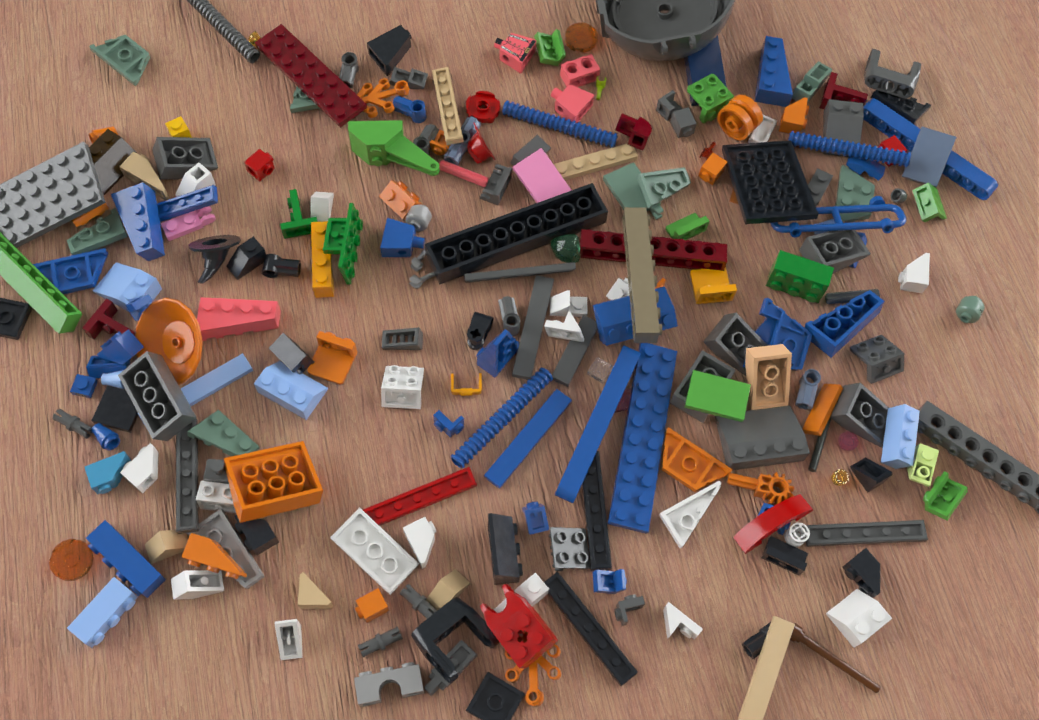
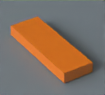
[802,384,843,436]

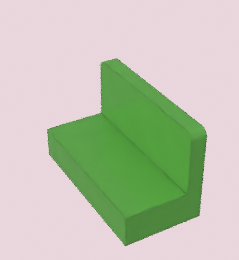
[912,182,947,222]
[665,213,710,240]

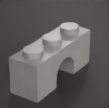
[354,662,424,707]

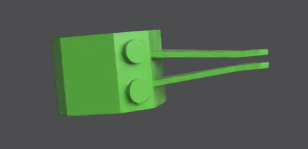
[348,120,440,176]

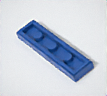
[157,185,218,222]

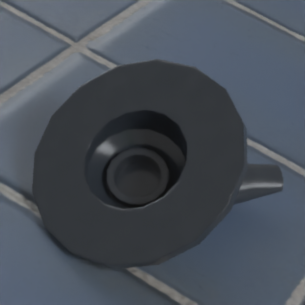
[189,235,241,284]

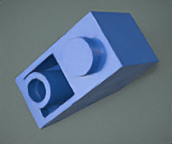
[97,329,144,365]

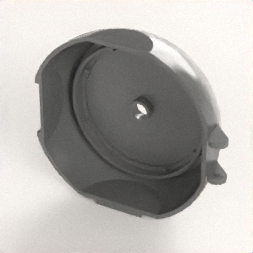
[596,0,735,61]

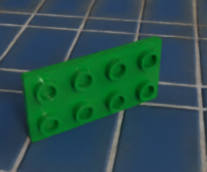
[323,203,363,285]

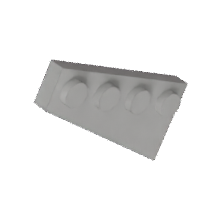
[186,509,265,589]

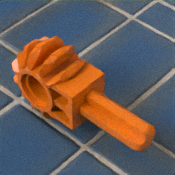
[727,472,795,505]

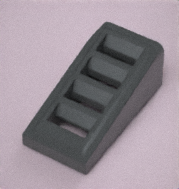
[382,327,423,350]

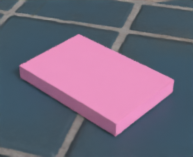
[512,148,571,203]

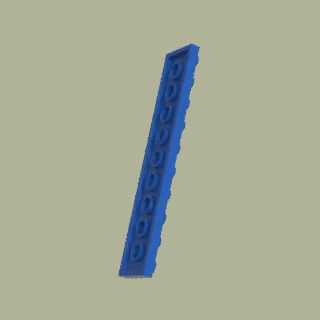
[608,343,677,534]

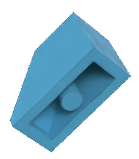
[85,451,131,494]

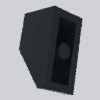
[226,236,266,280]

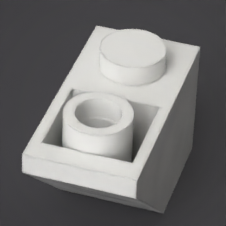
[175,163,216,197]
[120,443,158,494]

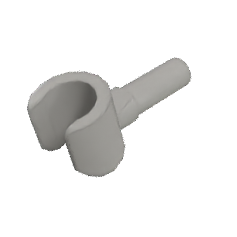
[411,248,426,272]
[409,272,435,289]

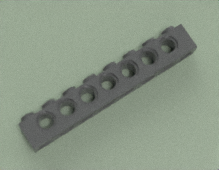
[917,401,1039,513]

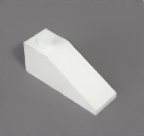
[494,573,549,613]

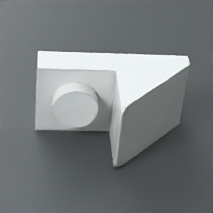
[550,290,587,317]
[544,311,584,342]
[663,602,703,639]

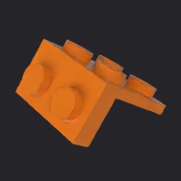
[307,331,358,385]

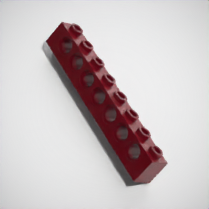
[578,229,727,271]

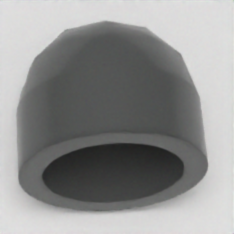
[891,188,907,203]

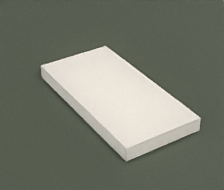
[330,507,419,595]

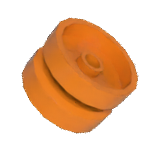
[717,94,763,141]

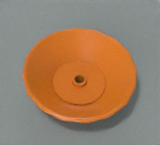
[135,298,203,385]

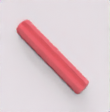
[439,160,488,187]

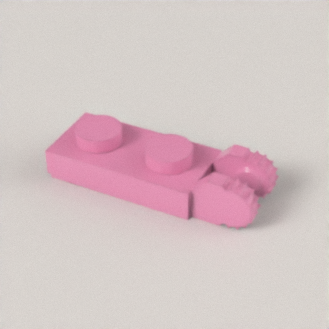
[161,206,216,241]

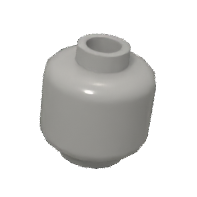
[405,204,432,232]

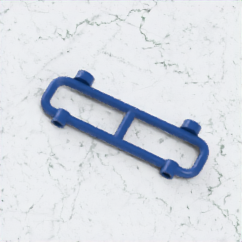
[770,196,906,238]

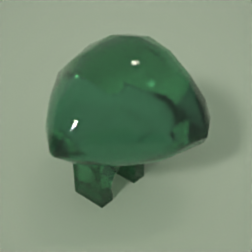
[551,234,581,263]

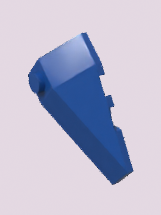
[476,329,519,378]

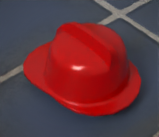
[467,122,496,163]

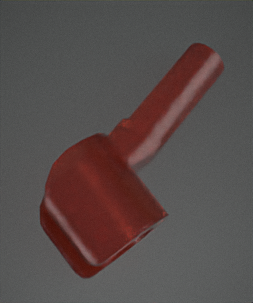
[699,142,716,159]

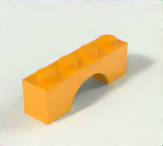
[311,221,334,298]

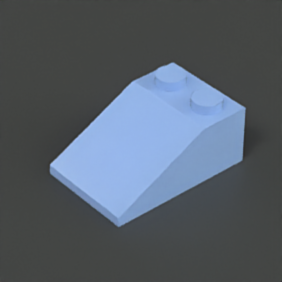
[93,263,162,312]

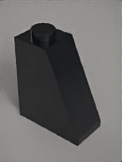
[367,25,412,76]

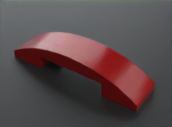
[733,494,813,554]

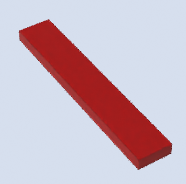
[363,467,477,526]

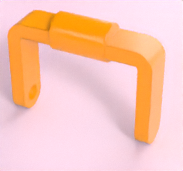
[451,373,482,396]

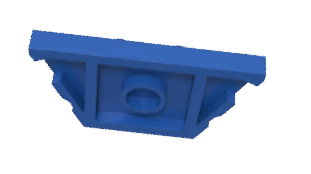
[33,248,108,295]

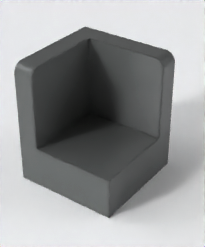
[656,90,682,121]

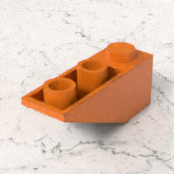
[182,533,247,579]

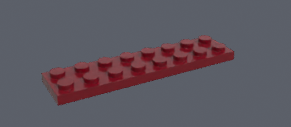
[255,24,367,128]

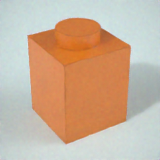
[698,153,727,185]
[355,588,389,623]

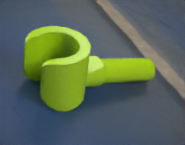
[596,76,607,100]

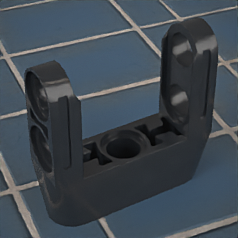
[411,597,500,684]

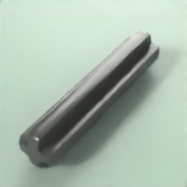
[825,289,880,304]

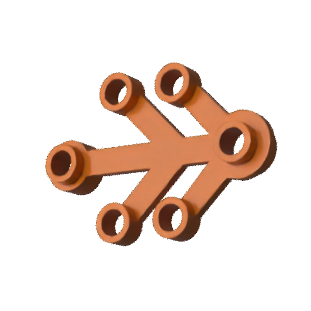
[357,78,410,118]
[505,633,561,707]

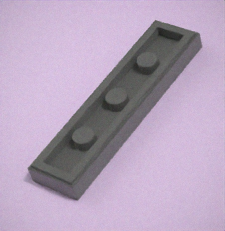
[552,315,598,387]

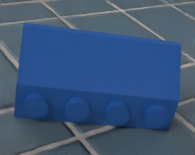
[593,286,678,346]

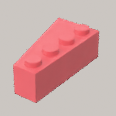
[197,297,281,341]

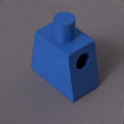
[380,218,425,257]

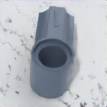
[795,369,821,410]

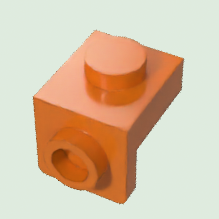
[429,130,450,155]

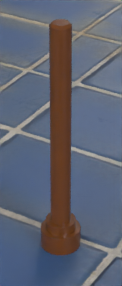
[790,623,881,693]

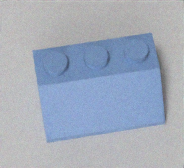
[254,361,328,420]

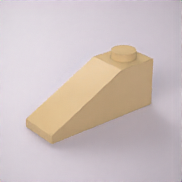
[120,152,170,200]

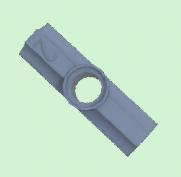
[444,116,481,165]

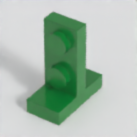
[280,189,318,239]

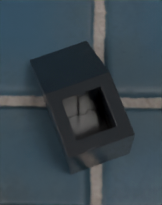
[234,515,279,555]
[842,548,880,598]

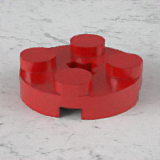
[466,91,500,123]

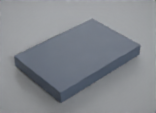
[902,127,956,188]

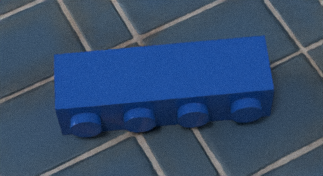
[86,520,166,598]

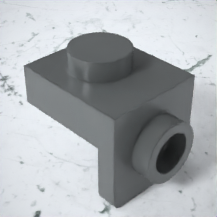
[614,594,645,626]

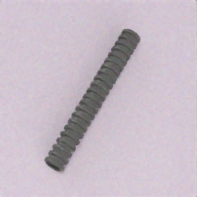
[187,0,260,63]

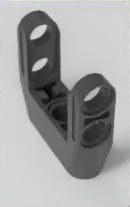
[864,48,921,98]

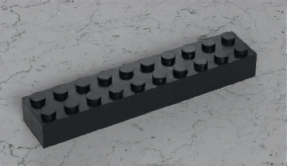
[425,183,608,285]

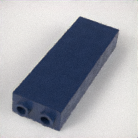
[684,35,727,106]

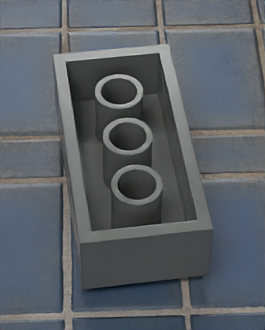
[118,351,197,441]

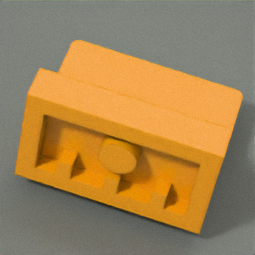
[690,267,737,304]

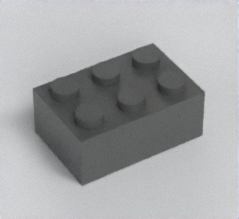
[670,350,736,423]

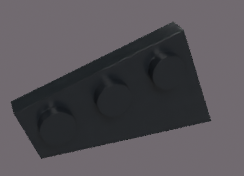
[870,90,931,124]

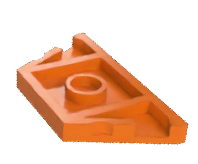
[661,427,733,492]

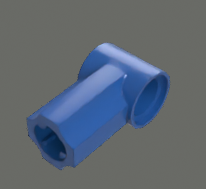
[393,96,427,123]

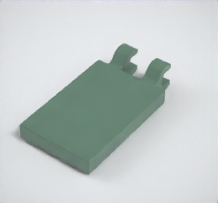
[603,162,664,220]

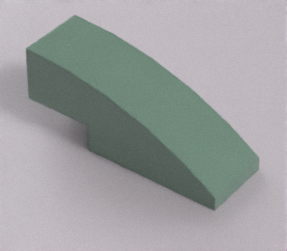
[792,61,833,103]

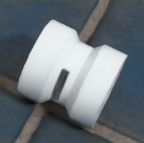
[784,523,810,547]

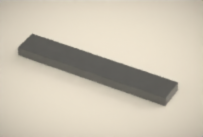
[464,262,576,283]
[512,275,554,380]
[176,418,199,534]
[806,520,928,547]

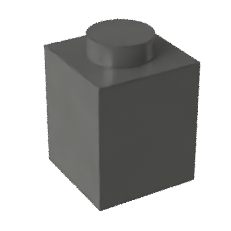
[670,107,697,138]

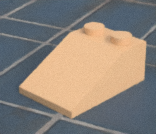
[745,344,792,410]

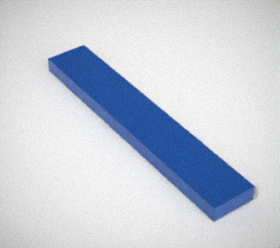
[484,389,572,489]

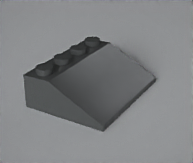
[715,406,810,470]

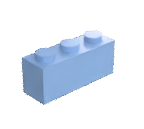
[881,404,920,469]
[67,577,138,648]

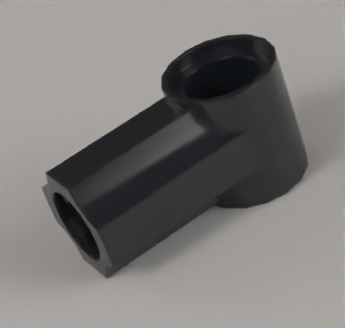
[262,254,301,278]
[742,622,771,659]

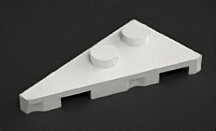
[659,481,721,548]

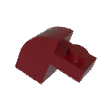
[615,113,652,151]

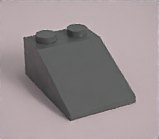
[823,99,864,157]
[152,137,218,179]
[799,230,871,274]
[703,312,768,376]
[830,383,889,448]

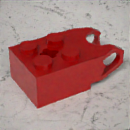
[480,584,559,669]

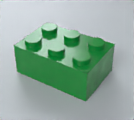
[765,250,834,303]

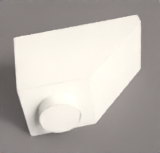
[898,253,930,293]
[403,517,437,569]
[171,570,224,600]

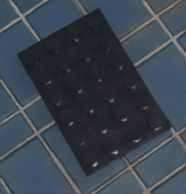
[722,140,818,225]

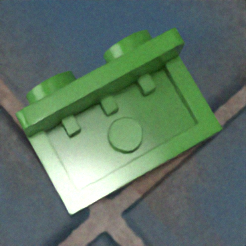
[534,29,566,66]
[923,471,968,521]

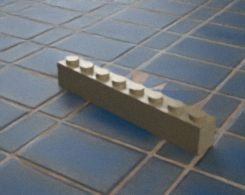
[622,207,662,343]

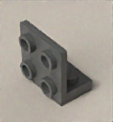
[850,335,905,384]

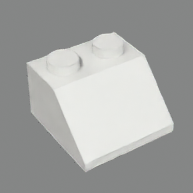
[826,589,892,648]

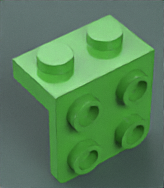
[687,74,734,124]

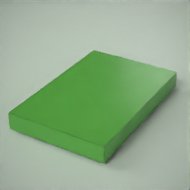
[684,370,751,422]

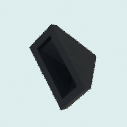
[850,457,893,493]

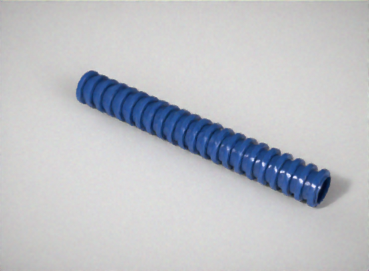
[502,100,618,148]
[788,131,911,168]
[451,367,553,468]

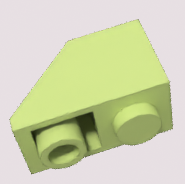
[907,443,939,487]

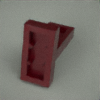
[819,72,868,110]
[82,298,135,340]

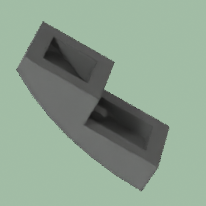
[390,67,428,89]

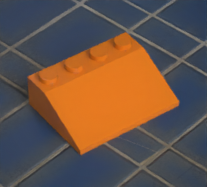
[224,441,323,523]

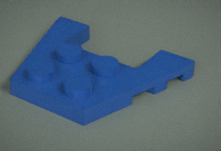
[743,298,813,370]

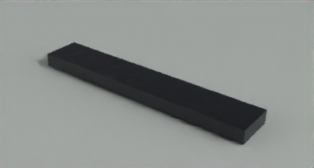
[582,451,612,571]
[544,572,638,686]

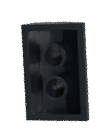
[488,513,523,585]

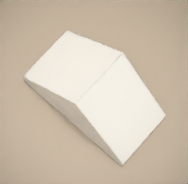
[311,192,334,222]
[275,619,303,660]

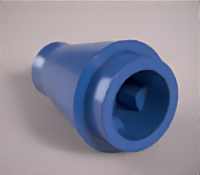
[91,423,120,451]

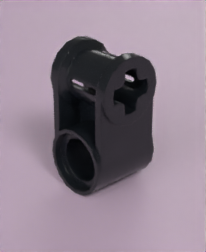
[467,312,494,350]

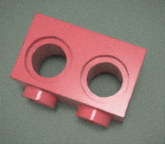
[560,54,600,87]

